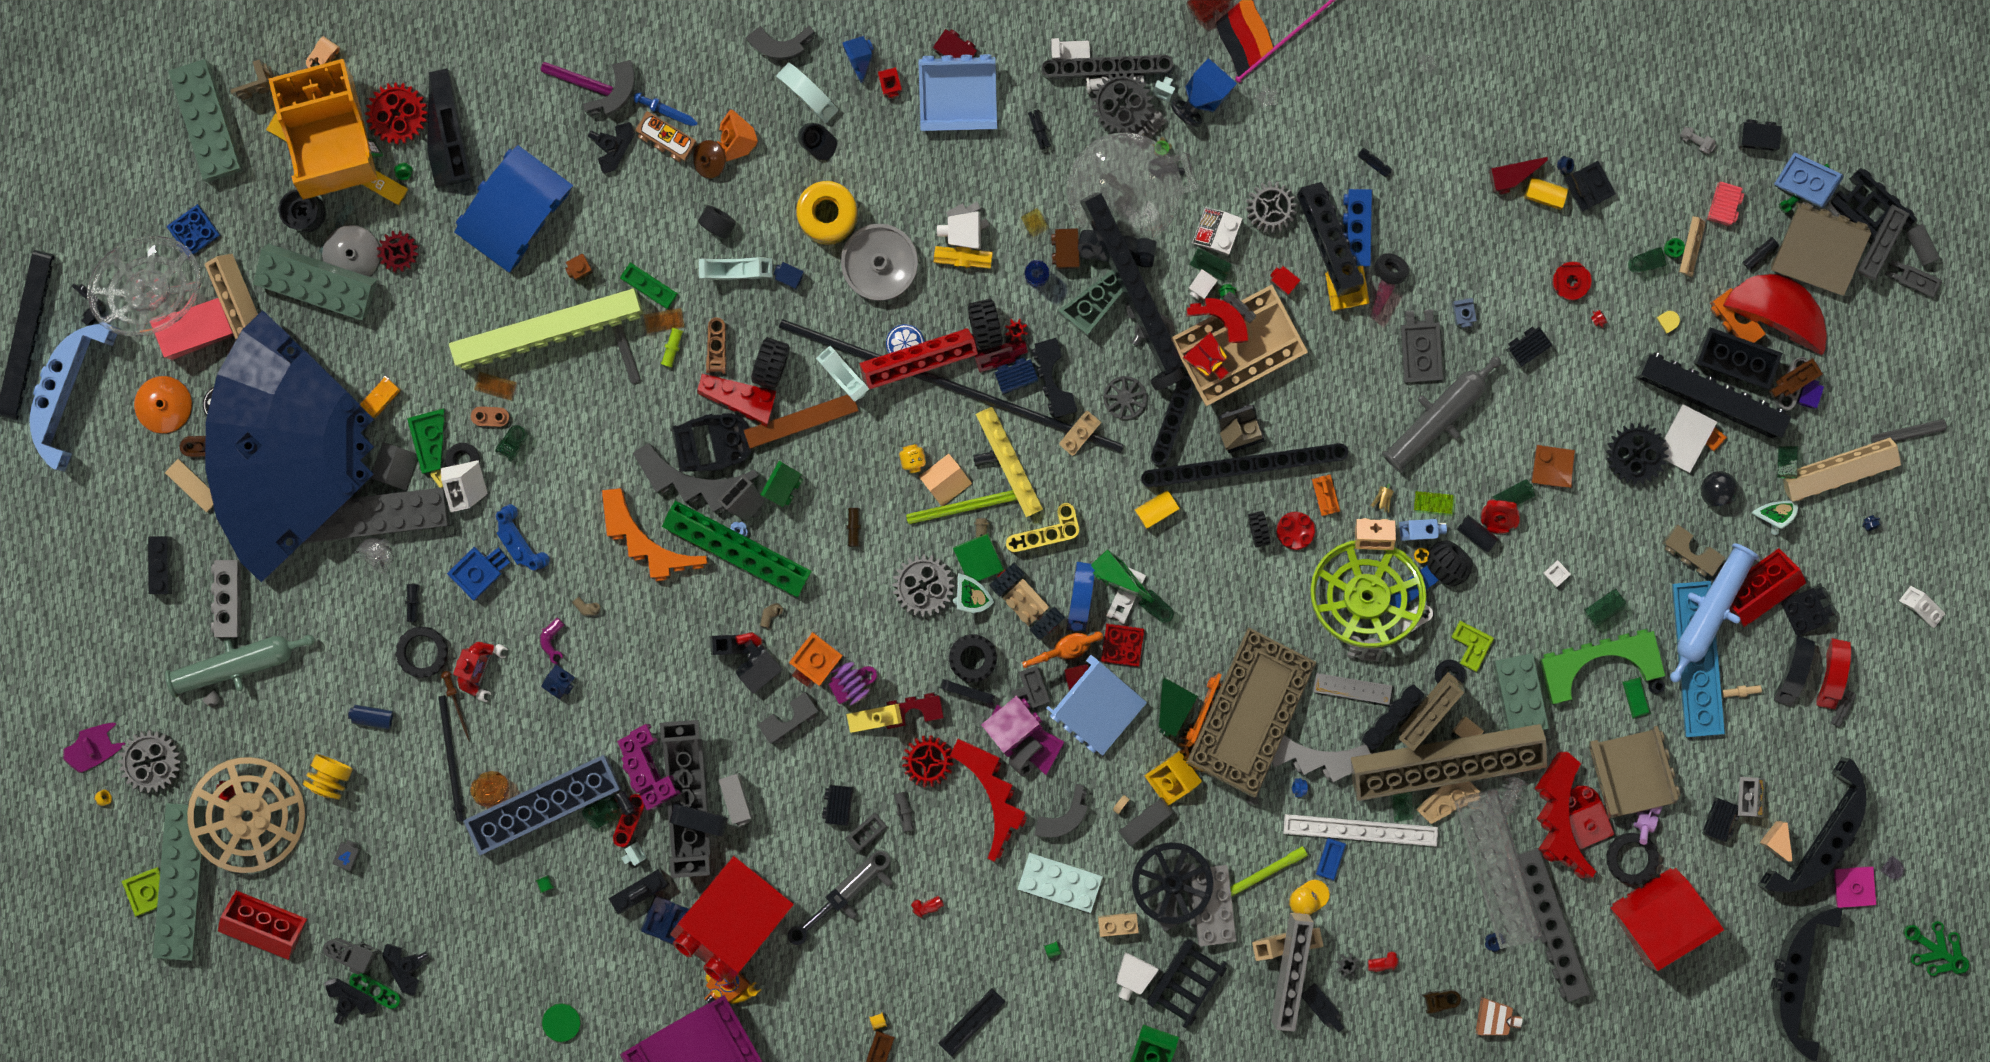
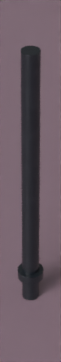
[438,695,464,822]

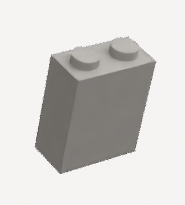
[719,773,753,826]

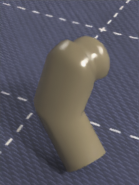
[572,597,600,616]

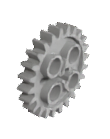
[892,554,955,617]
[118,730,182,793]

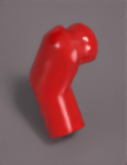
[735,632,762,647]

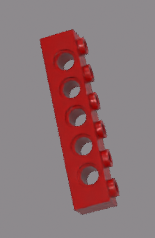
[859,328,978,390]

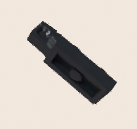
[1301,982,1344,1033]

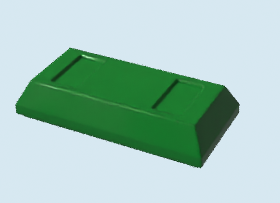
[1622,677,1651,719]

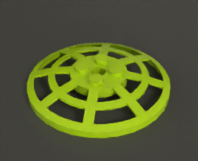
[1310,540,1426,648]

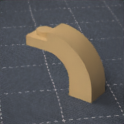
[1252,927,1323,961]

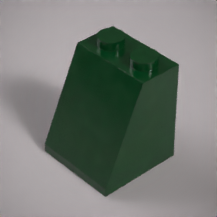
[1157,677,1198,738]

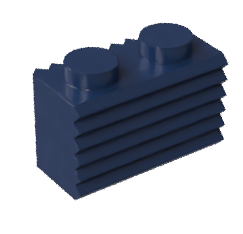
[994,357,1038,395]

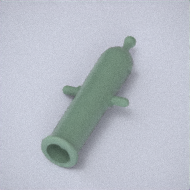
[165,635,315,698]

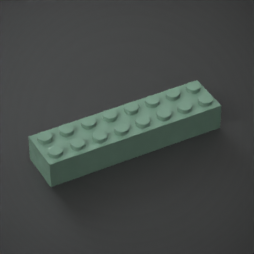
[153,802,207,961]

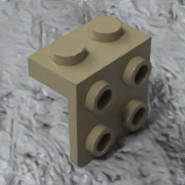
[230,59,274,100]

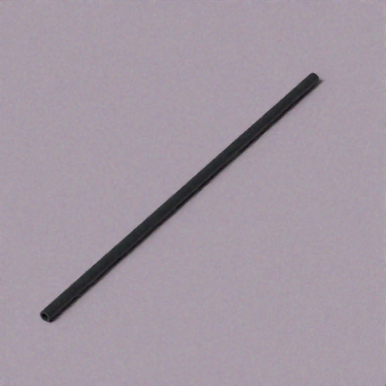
[779,319,1123,453]

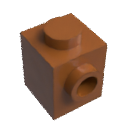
[565,253,593,281]

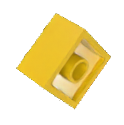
[1144,751,1202,805]

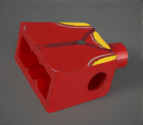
[1183,332,1229,380]

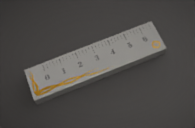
[1313,673,1392,705]

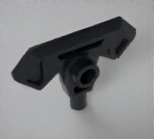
[588,122,635,174]
[382,944,430,995]
[325,978,377,1025]

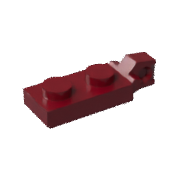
[974,340,1028,372]

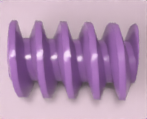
[832,662,870,706]

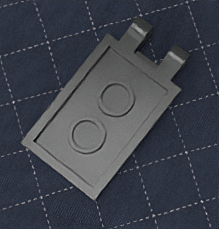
[1400,309,1443,382]

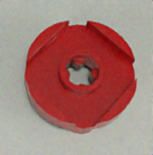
[1552,262,1592,300]
[1481,500,1520,534]

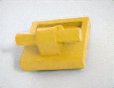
[1325,266,1370,311]

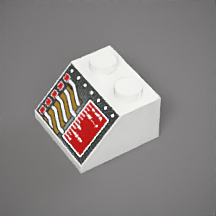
[1192,207,1242,256]

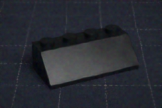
[1694,327,1783,389]

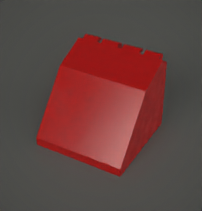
[1611,868,1724,971]

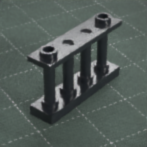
[1146,937,1227,1028]

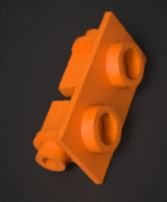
[1312,475,1340,516]

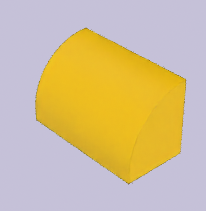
[1524,177,1568,210]
[1134,490,1179,529]

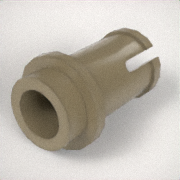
[974,518,989,538]

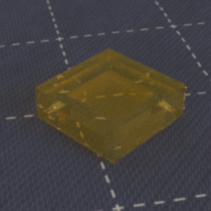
[1021,208,1047,234]

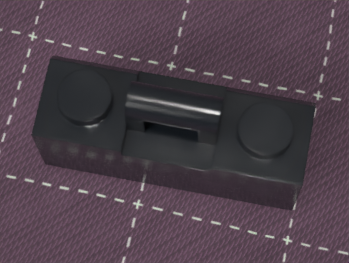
[608,868,670,915]

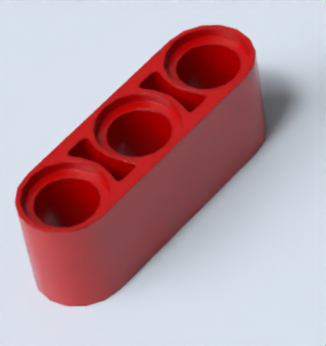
[613,793,645,847]

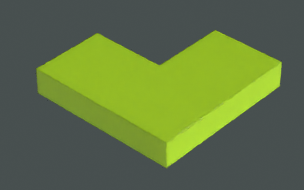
[1451,621,1494,672]

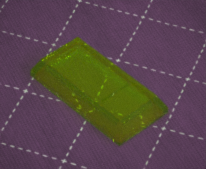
[1414,491,1454,514]

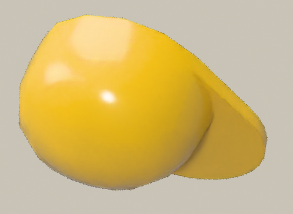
[1289,880,1330,915]

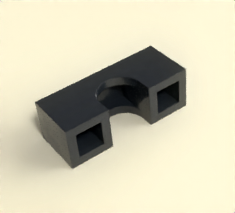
[148,536,172,595]

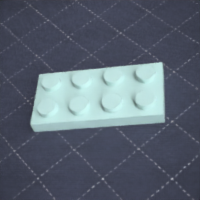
[1018,852,1103,913]

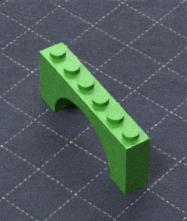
[1539,628,1665,704]

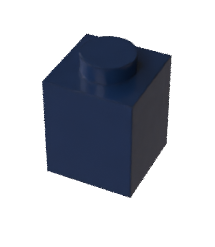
[773,262,804,290]

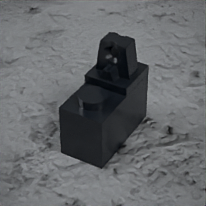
[736,640,783,694]

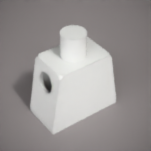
[937,212,981,249]
[1116,952,1159,1001]

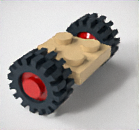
[989,562,1065,641]

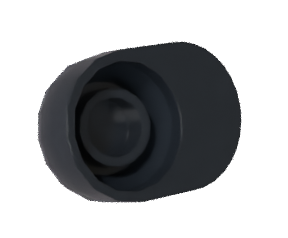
[798,123,837,160]

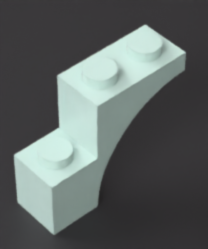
[699,257,772,280]

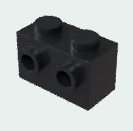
[1738,119,1782,151]

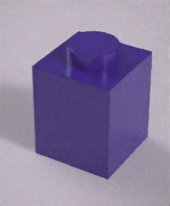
[1796,380,1824,409]

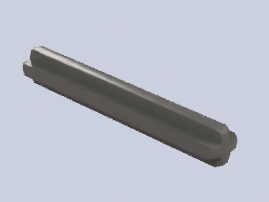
[612,324,640,384]
[1871,419,1947,443]

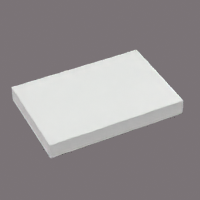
[1655,404,1717,473]

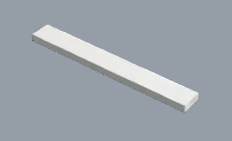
[1283,814,1438,846]

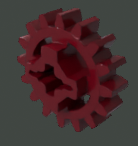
[377,231,419,273]

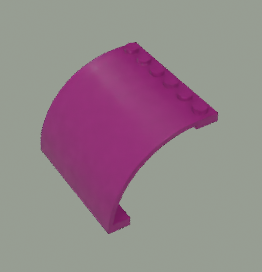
[619,995,762,1062]

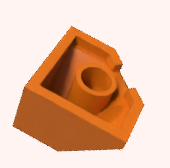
[717,109,758,162]

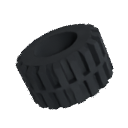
[968,298,1003,350]
[751,337,790,390]
[949,634,997,682]

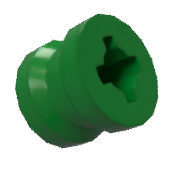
[1664,238,1685,258]

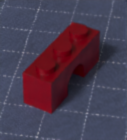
[883,692,944,729]

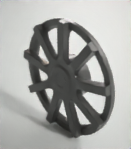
[1103,376,1146,419]

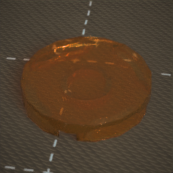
[470,771,509,807]

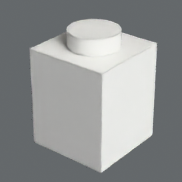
[1188,270,1217,301]

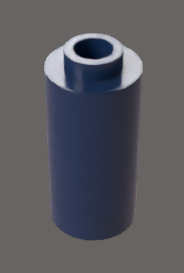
[348,705,393,730]

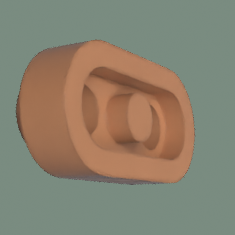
[471,407,510,427]

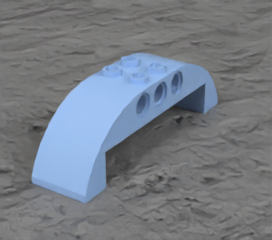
[30,324,120,471]

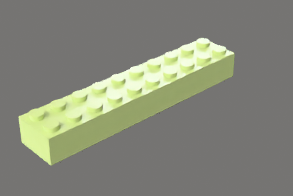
[449,288,644,370]

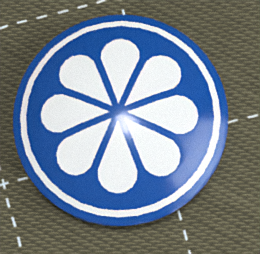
[886,324,924,353]

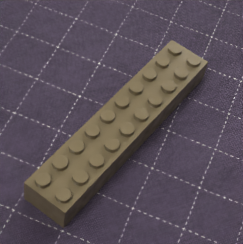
[1351,724,1547,801]

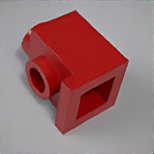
[878,67,902,98]

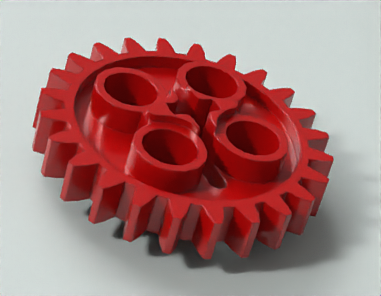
[365,82,428,145]

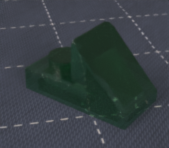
[1390,792,1413,822]

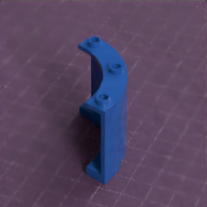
[454,145,573,273]

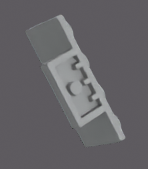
[1187,865,1236,946]

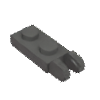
[1885,260,1942,298]

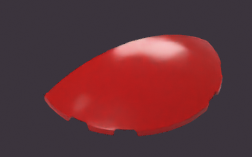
[1723,274,1827,355]

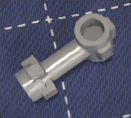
[1680,126,1716,155]

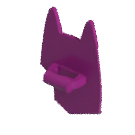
[63,723,125,773]

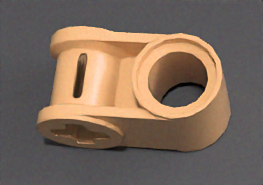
[306,36,340,68]

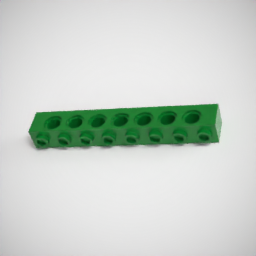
[662,500,812,597]

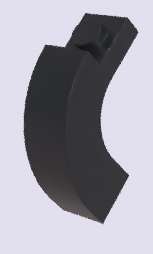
[1773,635,1815,707]

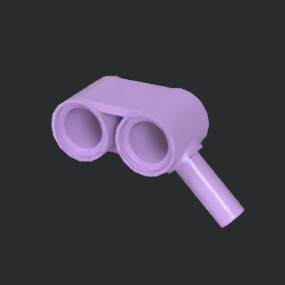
[1634,806,1663,845]

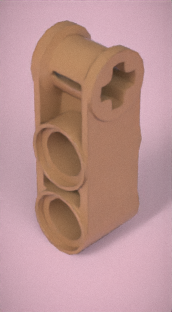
[706,317,726,374]

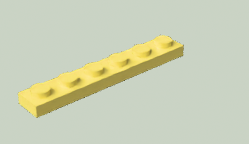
[976,407,1043,517]

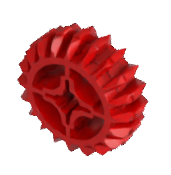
[902,735,954,787]

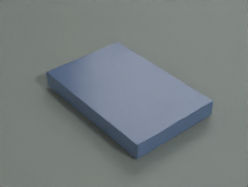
[1774,152,1844,209]

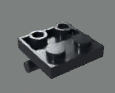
[1563,161,1616,213]

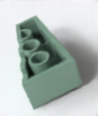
[1057,270,1123,336]

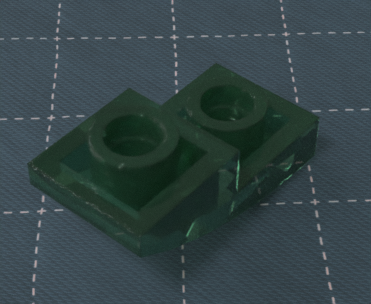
[1777,446,1798,478]

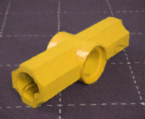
[934,246,992,269]

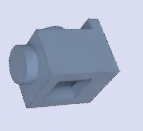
[1452,298,1476,328]

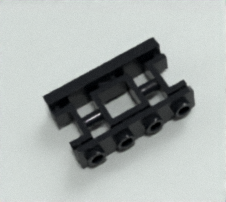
[1826,168,1917,248]

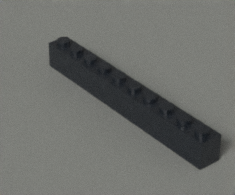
[1080,192,1184,374]

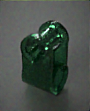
[1628,247,1667,273]
[495,425,528,462]
[1138,589,1174,623]
[582,796,622,829]

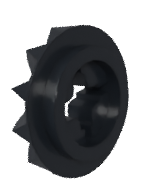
[1434,660,1465,684]

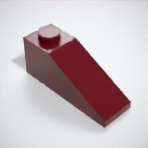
[1489,157,1548,195]

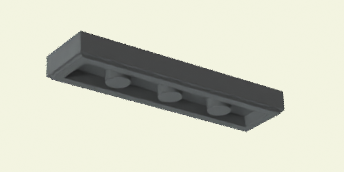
[1857,205,1909,281]

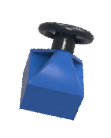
[1171,58,1237,127]

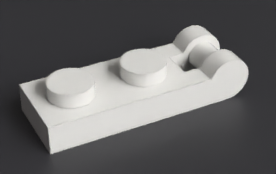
[1106,567,1146,624]

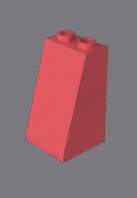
[150,298,234,360]

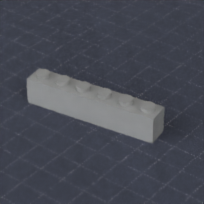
[1271,913,1314,1031]

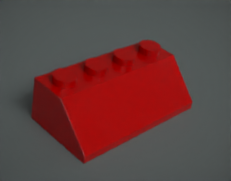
[1729,548,1806,627]
[218,890,307,960]

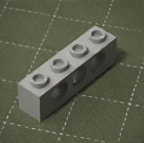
[211,560,241,637]

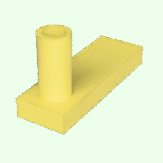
[846,704,902,733]

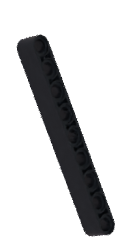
[0,250,55,420]

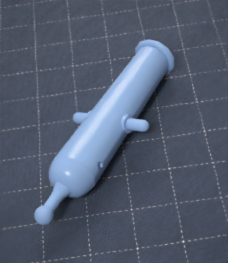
[1670,543,1759,682]

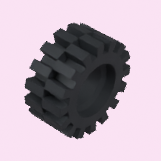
[1248,511,1271,548]

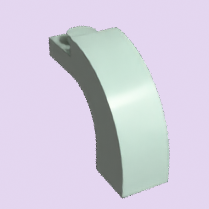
[776,63,839,123]
[816,346,869,401]

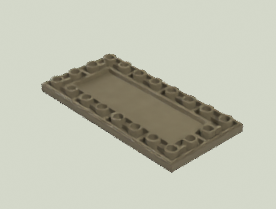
[1186,627,1316,798]

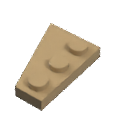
[1416,781,1484,824]

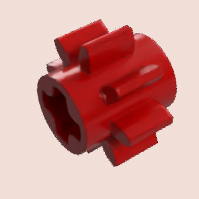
[1005,318,1028,342]

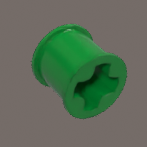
[535,875,554,893]
[1044,941,1061,960]

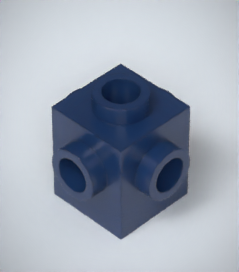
[541,665,575,699]

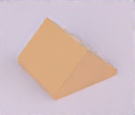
[919,454,972,506]
[1760,821,1792,862]

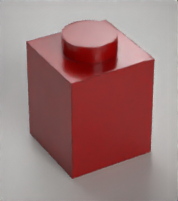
[1270,266,1300,296]

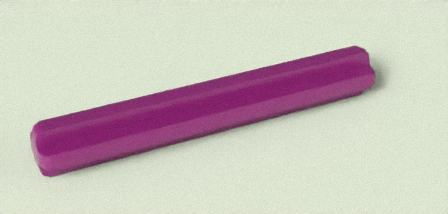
[540,62,614,96]

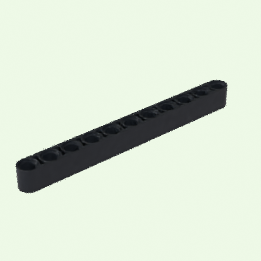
[1140,443,1349,488]

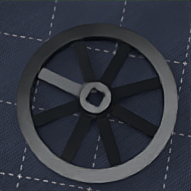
[1132,842,1213,924]

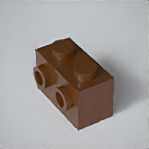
[1051,228,1079,269]

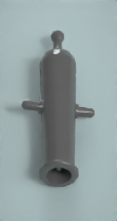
[1382,356,1501,473]

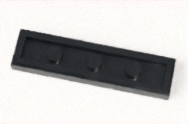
[938,988,1006,1057]

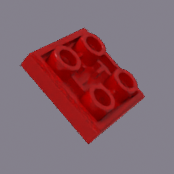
[1101,623,1144,667]

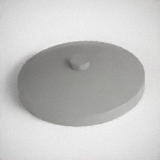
[841,224,918,301]

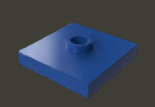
[447,547,501,601]

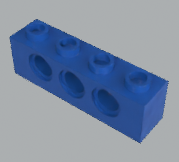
[1343,189,1372,268]

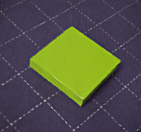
[122,867,160,917]

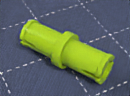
[661,327,684,367]

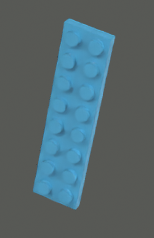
[1672,581,1725,737]

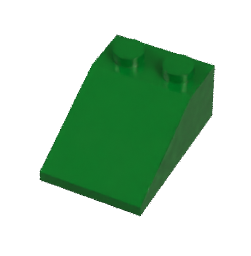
[760,461,803,508]
[1091,549,1154,603]
[1130,1025,1179,1062]

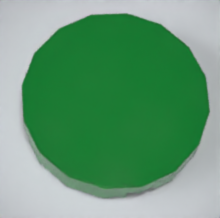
[542,1003,581,1042]

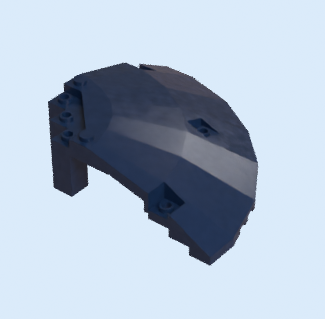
[205,310,374,582]

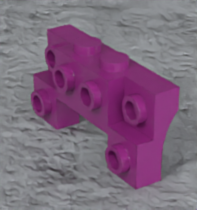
[617,724,681,811]

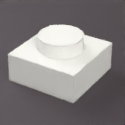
[1543,560,1571,587]

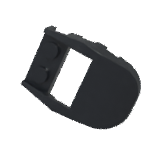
[670,413,752,472]

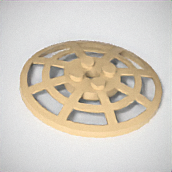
[187,757,305,873]

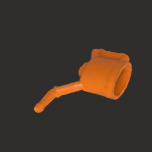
[1022,631,1103,668]

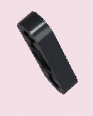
[940,679,996,705]

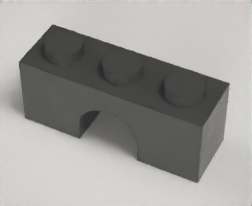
[758,692,819,744]

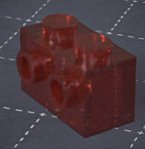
[1186,0,1231,24]

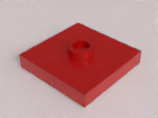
[1569,800,1614,850]

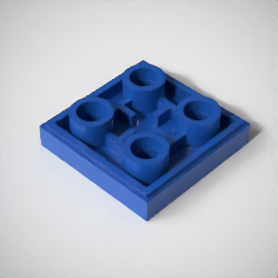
[166,204,221,258]

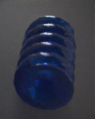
[1025,260,1049,288]

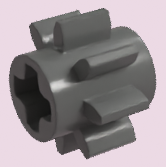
[1336,953,1360,977]

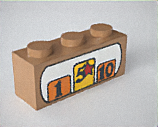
[635,111,697,163]

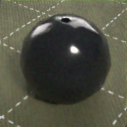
[1701,471,1739,507]

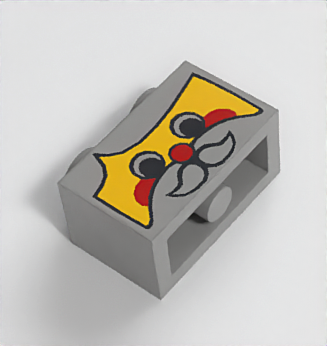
[1738,777,1765,817]

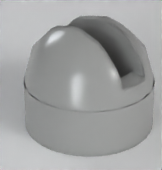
[202,690,219,707]

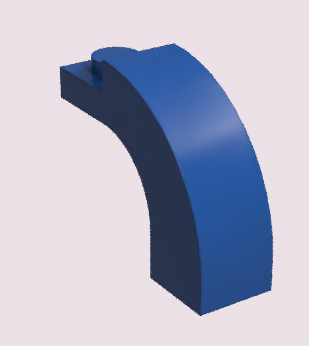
[1067,562,1095,633]

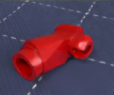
[911,896,944,918]
[1368,952,1399,973]

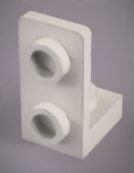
[1051,38,1090,59]
[1899,586,1945,628]

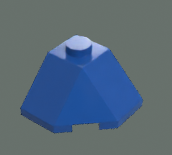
[842,36,874,83]

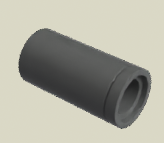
[1906,224,1940,266]

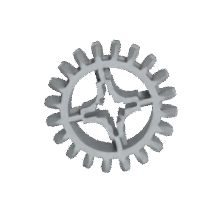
[1245,181,1297,233]

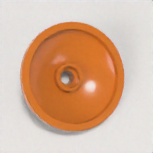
[134,376,192,433]

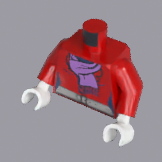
[453,642,508,702]

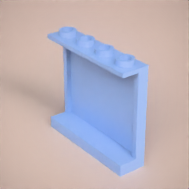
[918,54,997,131]
[1046,655,1147,756]

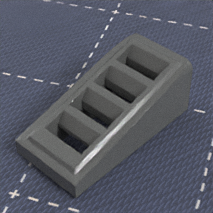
[845,812,887,853]

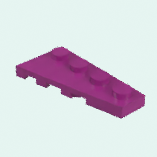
[991,705,1064,775]

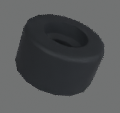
[698,205,736,238]

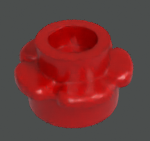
[1591,310,1608,328]

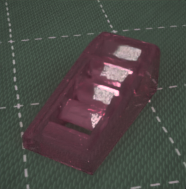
[1371,280,1395,319]

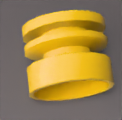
[303,754,353,800]

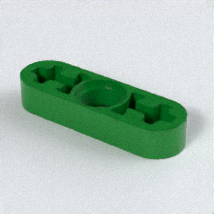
[349,973,401,1009]

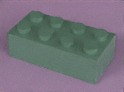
[1492,653,1549,730]

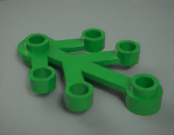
[1903,921,1969,976]

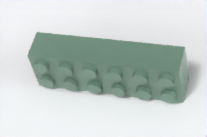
[168,59,244,182]
[253,243,377,320]

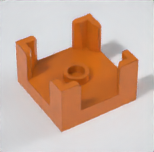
[789,632,844,686]

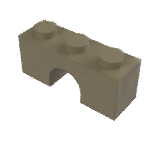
[1662,525,1726,578]

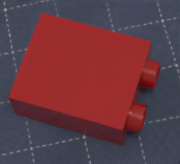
[670,856,794,983]

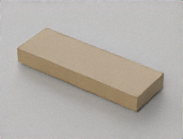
[1679,216,1706,277]
[165,459,213,512]

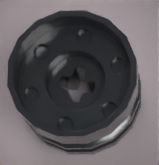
[278,190,326,233]

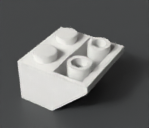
[441,460,488,512]

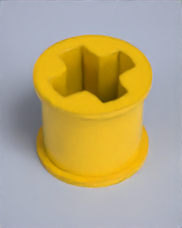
[1414,548,1429,563]
[869,1012,887,1031]

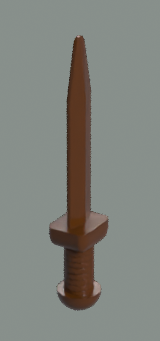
[441,671,470,742]

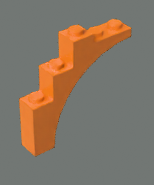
[602,488,708,581]

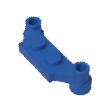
[496,504,550,570]

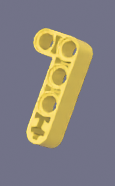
[1006,503,1079,552]

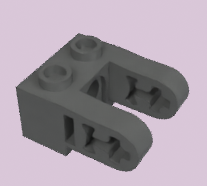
[323,938,379,975]

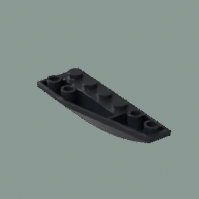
[427,68,473,188]

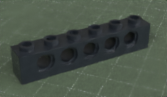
[1297,182,1364,297]

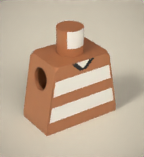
[1475,997,1522,1035]

